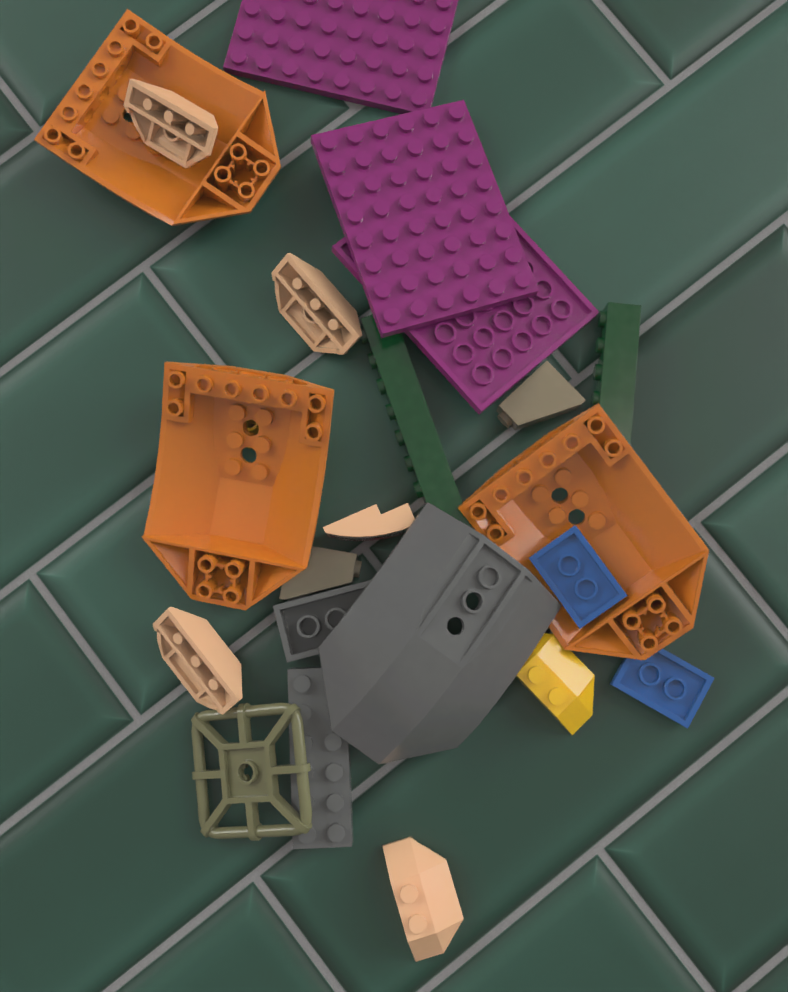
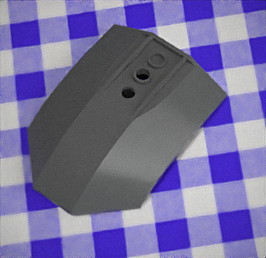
[318,502,562,764]

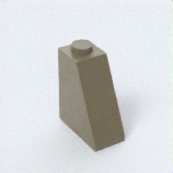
[496,361,586,430]
[279,546,362,600]

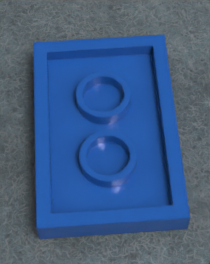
[529,525,627,629]
[610,649,714,729]

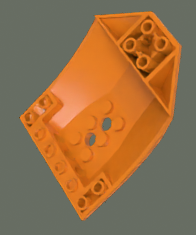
[34,9,281,226]
[141,362,335,610]
[458,403,709,660]

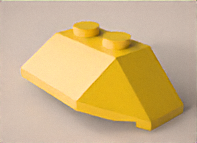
[516,633,595,735]

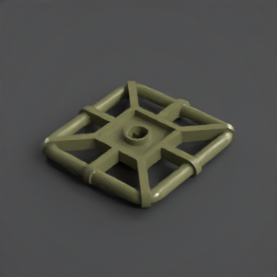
[191,703,312,841]

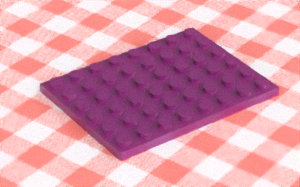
[223,0,459,114]
[311,100,539,338]
[332,216,600,415]

